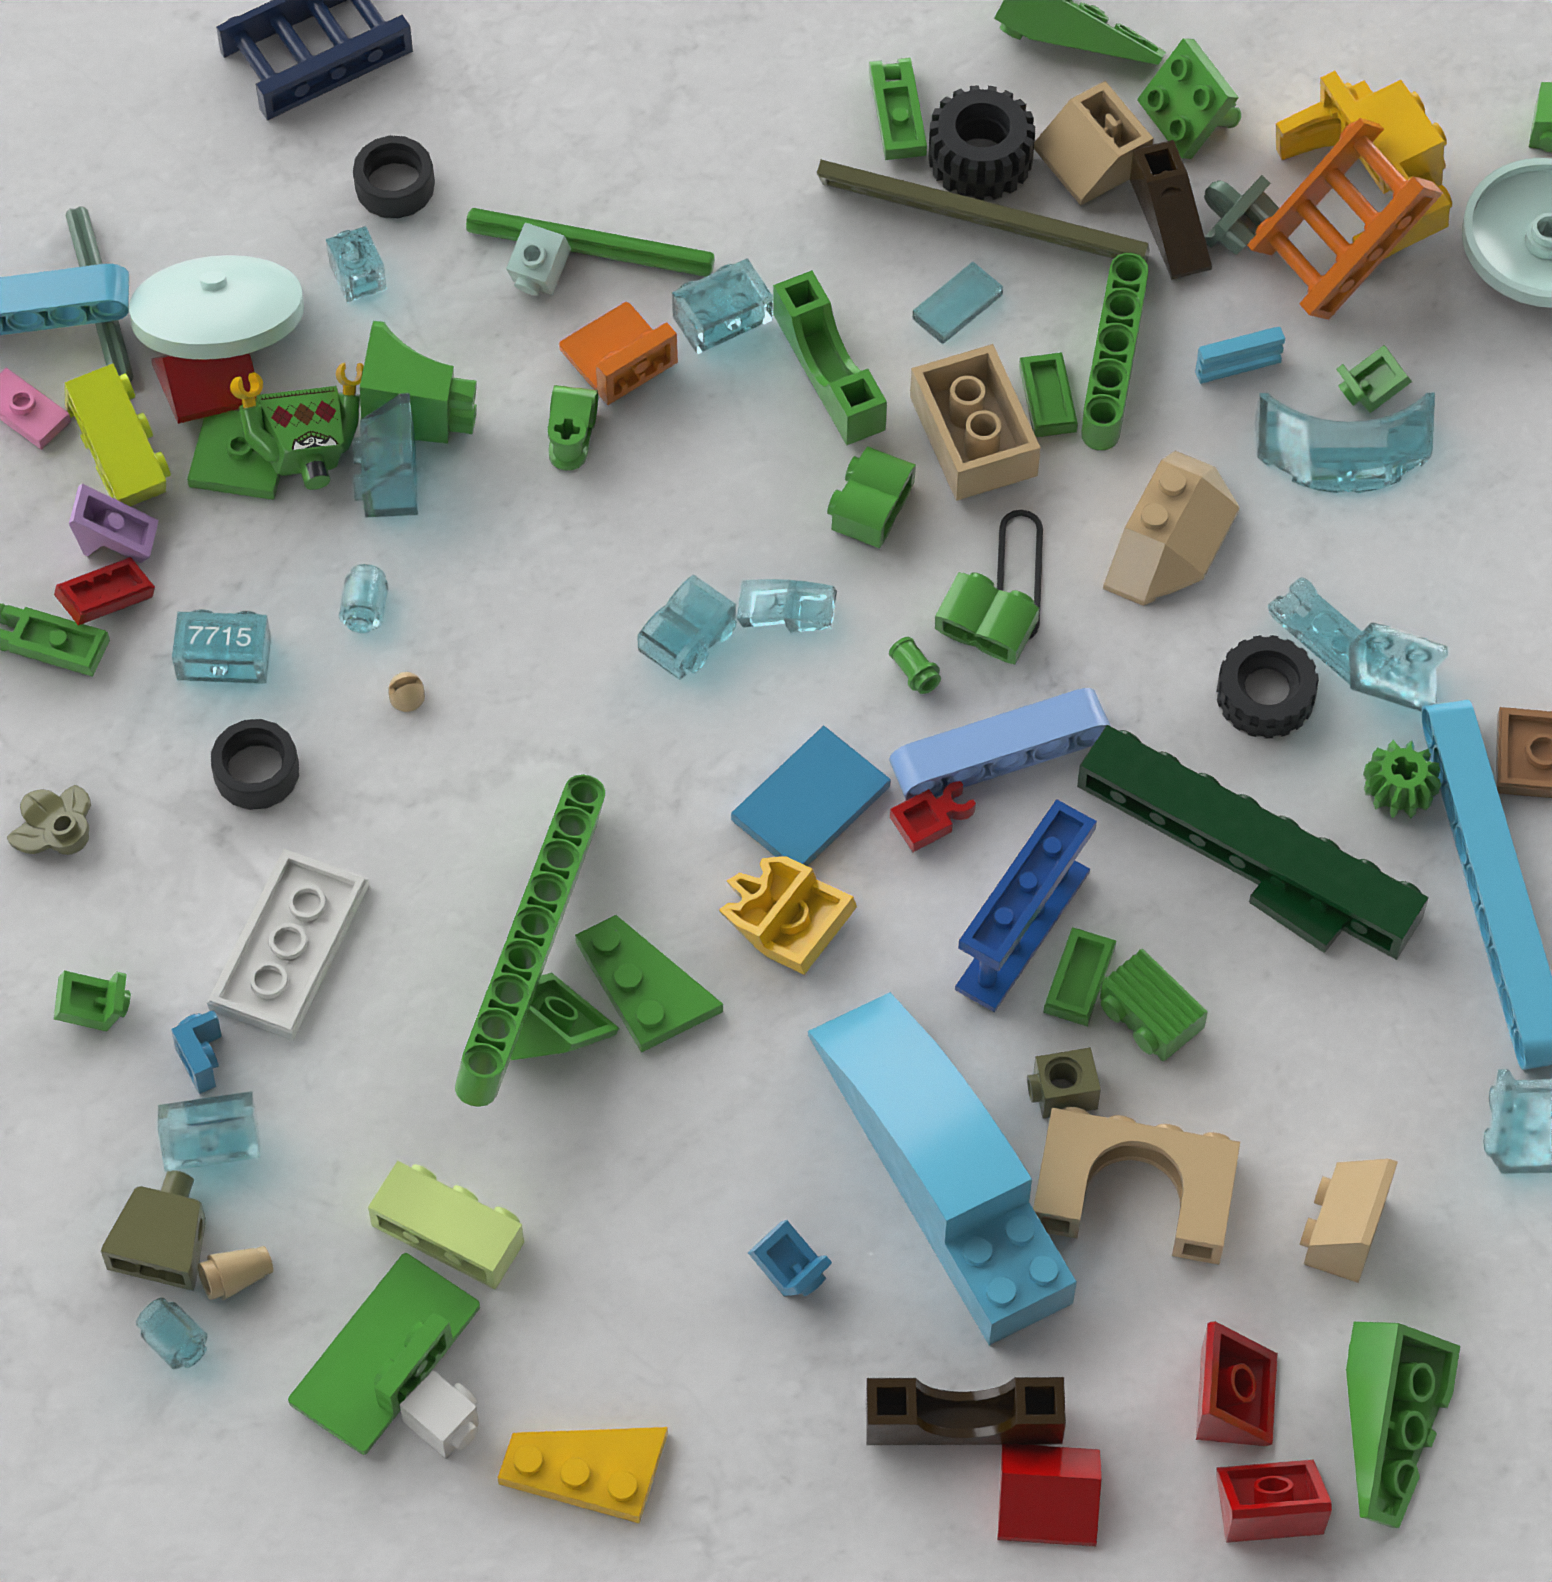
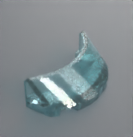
[1255,392,1435,493]

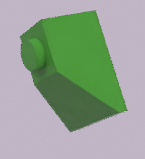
[511,972,620,1060]

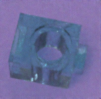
[326,226,387,303]

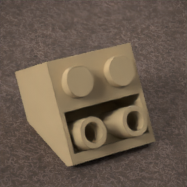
[1034,81,1154,206]

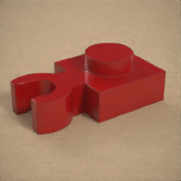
[890,781,976,852]

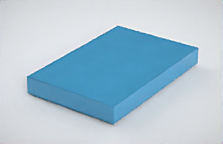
[731,725,891,866]

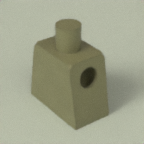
[101,1170,206,1291]

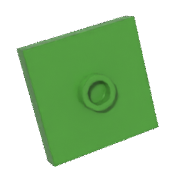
[187,410,281,500]

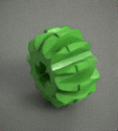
[1363,740,1441,819]

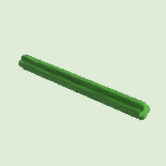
[466,208,715,277]

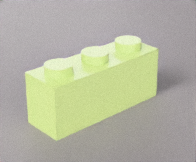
[368,1160,524,1290]

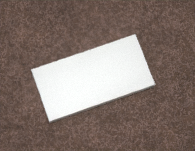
[207,849,369,1041]

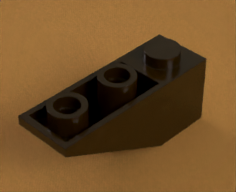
[1130,140,1212,280]

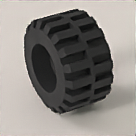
[928,85,1035,201]

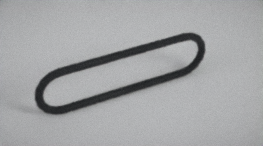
[997,509,1043,640]

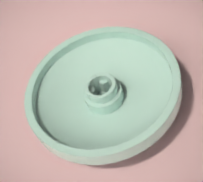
[1462,158,1552,308]
[129,255,304,360]

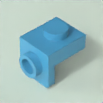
[748,1220,832,1296]

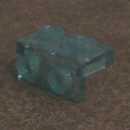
[1349,622,1448,712]
[1483,1069,1552,1174]

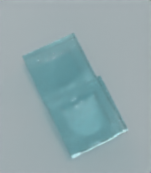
[736,579,837,633]

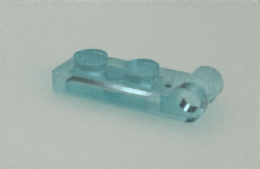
[1268,577,1390,691]

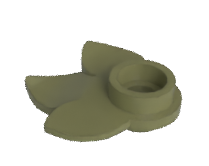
[7,785,91,855]

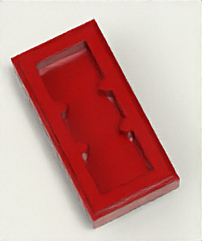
[54,557,155,626]

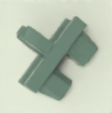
[1204,175,1279,255]

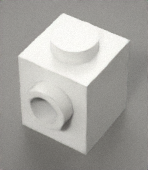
[400,1370,479,1459]

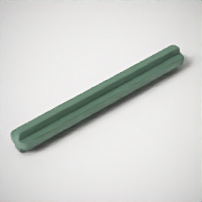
[65,206,134,382]

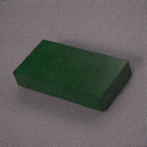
[1249,873,1351,953]

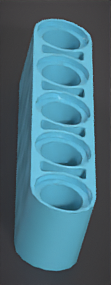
[0,264,129,335]

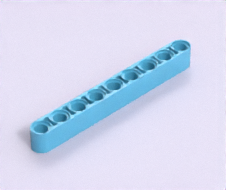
[1422,699,1552,1070]

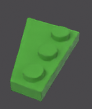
[575,915,723,1053]

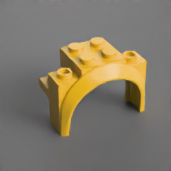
[1276,71,1452,260]

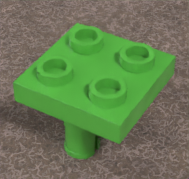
[1137,38,1241,159]

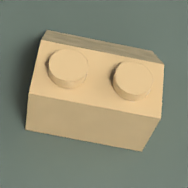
[1299,1159,1398,1283]

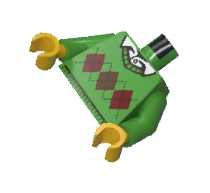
[230,362,364,490]

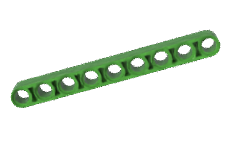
[455,774,606,1107]

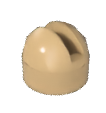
[388,672,425,712]

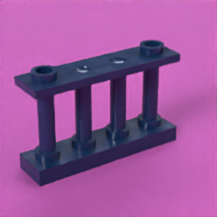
[216,0,413,121]

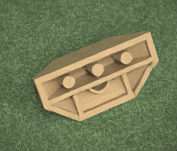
[1103,450,1240,606]

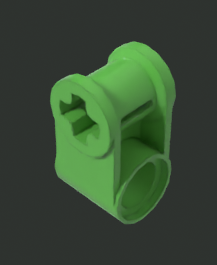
[547,385,598,471]

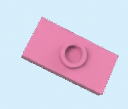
[0,368,71,450]

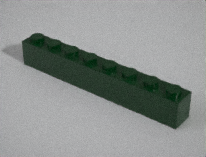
[1077,725,1429,960]

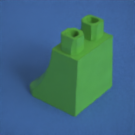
[360,321,477,444]

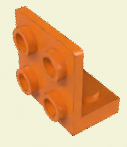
[559,302,678,405]

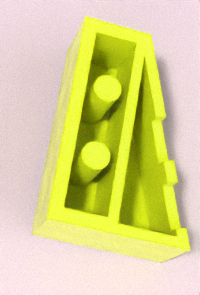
[64,363,171,507]

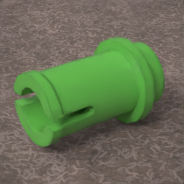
[889,637,941,694]

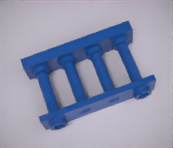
[955,799,1097,1013]

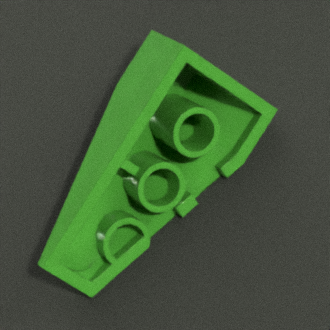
[994,0,1166,65]
[1346,1321,1460,1528]

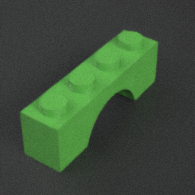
[773,270,887,446]

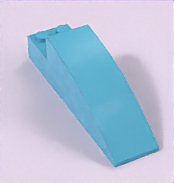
[808,992,1077,1345]

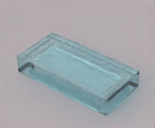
[912,262,1003,345]

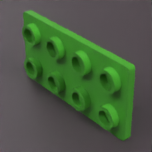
[288,1253,480,1455]

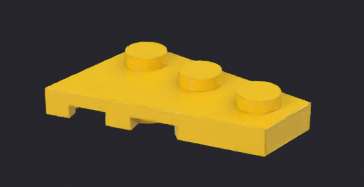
[497,1427,668,1524]

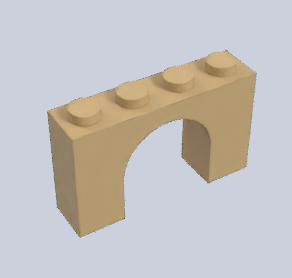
[1033,1107,1240,1265]

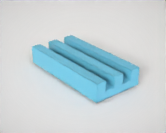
[1195,327,1285,384]

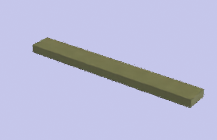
[817,159,1150,263]

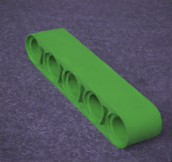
[1081,253,1148,450]

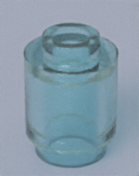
[339,564,389,633]
[136,1297,208,1369]

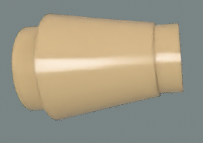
[198,1246,273,1301]

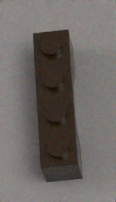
[866,1377,1066,1445]

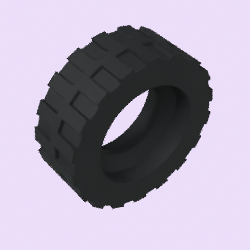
[1216,635,1319,738]

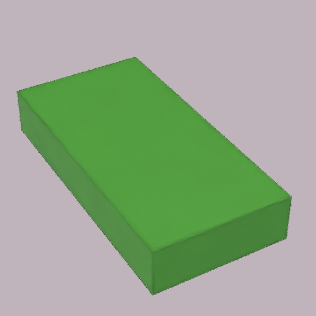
[1019,352,1078,437]
[1043,927,1116,1027]

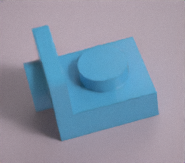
[171,1010,222,1094]

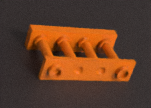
[1247,118,1443,320]

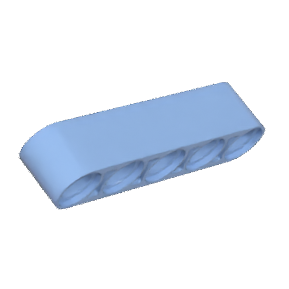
[889,688,1111,800]

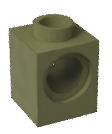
[1027,1047,1101,1118]

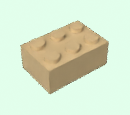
[910,344,1041,501]

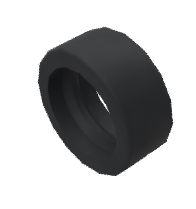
[353,135,435,219]
[211,719,299,810]

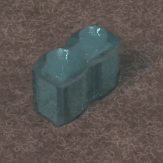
[637,575,737,680]

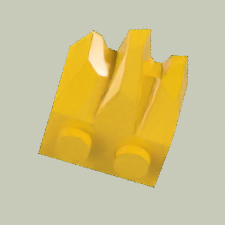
[719,856,857,975]

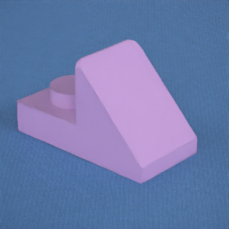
[69,484,159,563]

